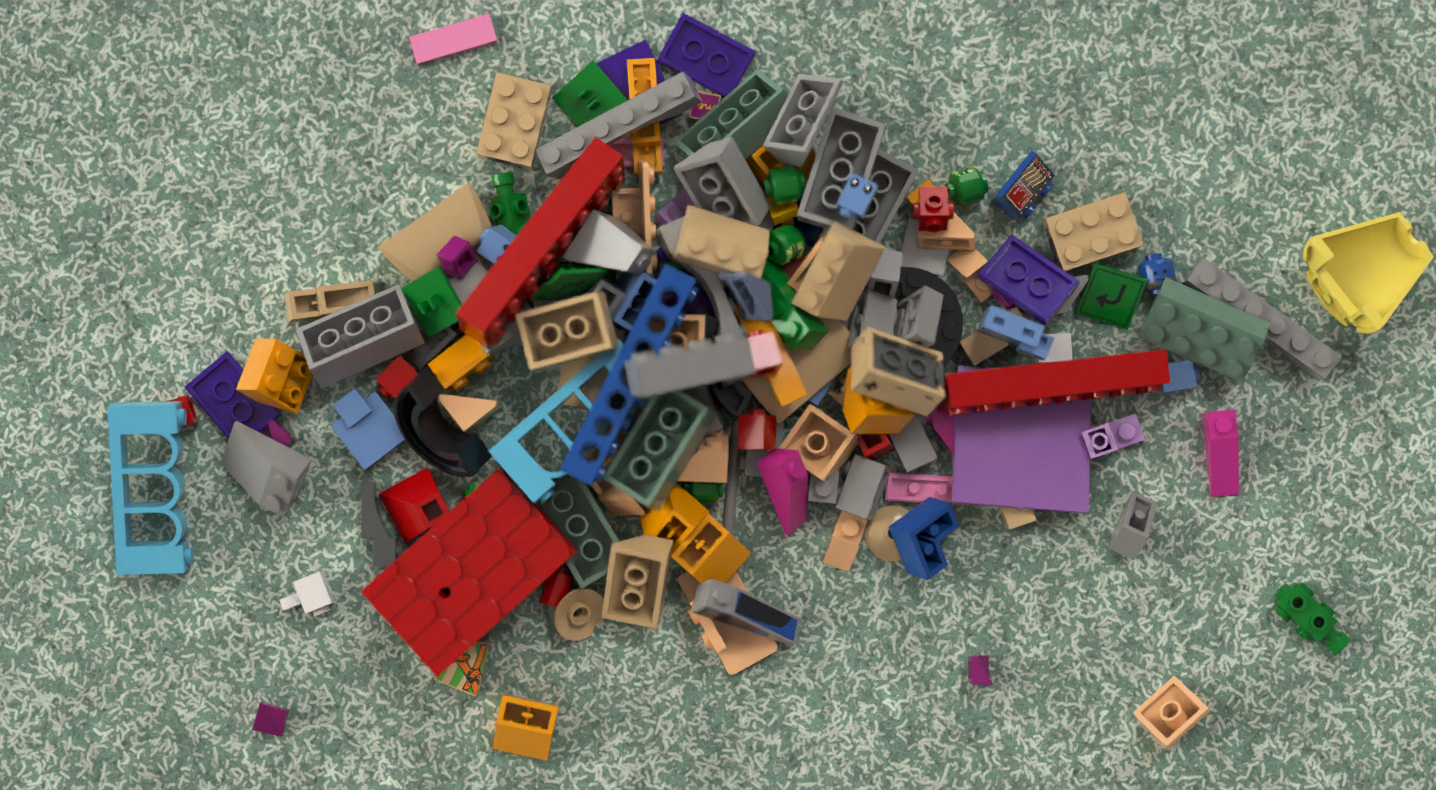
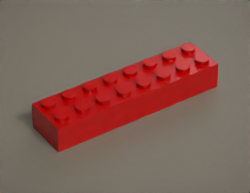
[455,137,626,349]
[936,349,1171,416]

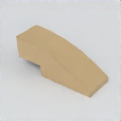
[284,280,375,322]

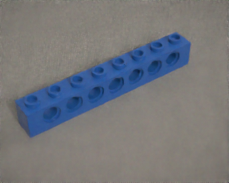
[560,264,699,486]

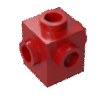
[913,187,954,232]

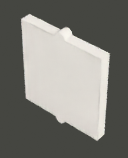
[901,218,949,276]

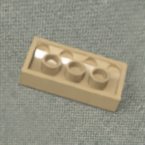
[742,317,851,425]

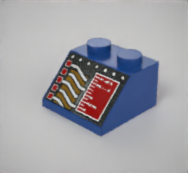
[991,151,1055,222]

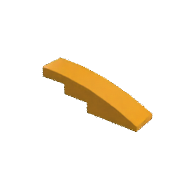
[627,58,663,177]
[735,304,807,407]

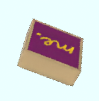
[689,91,721,121]

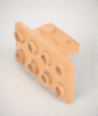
[611,159,657,276]
[678,571,778,675]

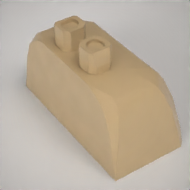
[378,182,493,282]

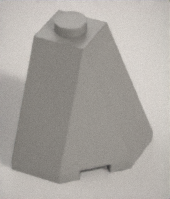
[563,210,655,275]

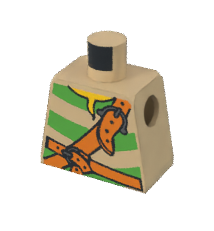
[421,641,490,696]

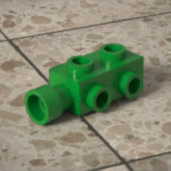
[489,172,531,235]
[1274,582,1351,655]

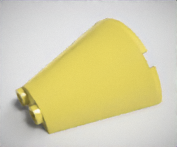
[1303,212,1434,333]

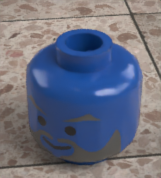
[1138,253,1177,296]

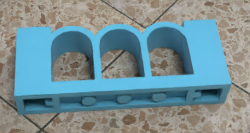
[489,338,652,504]
[107,401,194,575]

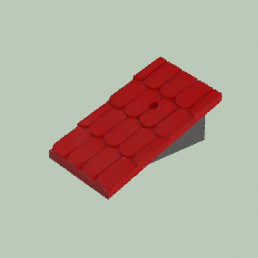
[360,467,578,677]

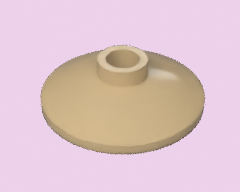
[865,505,909,562]
[554,588,604,641]

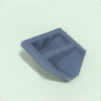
[718,272,773,321]

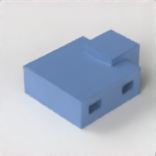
[977,305,1054,361]
[331,389,406,470]

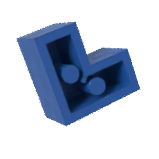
[889,497,960,580]

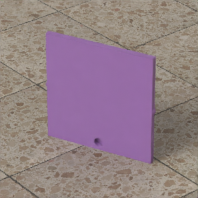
[952,365,1091,514]

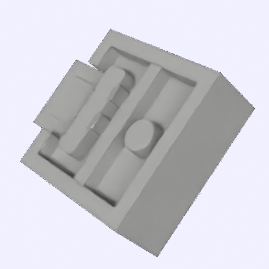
[893,286,944,348]

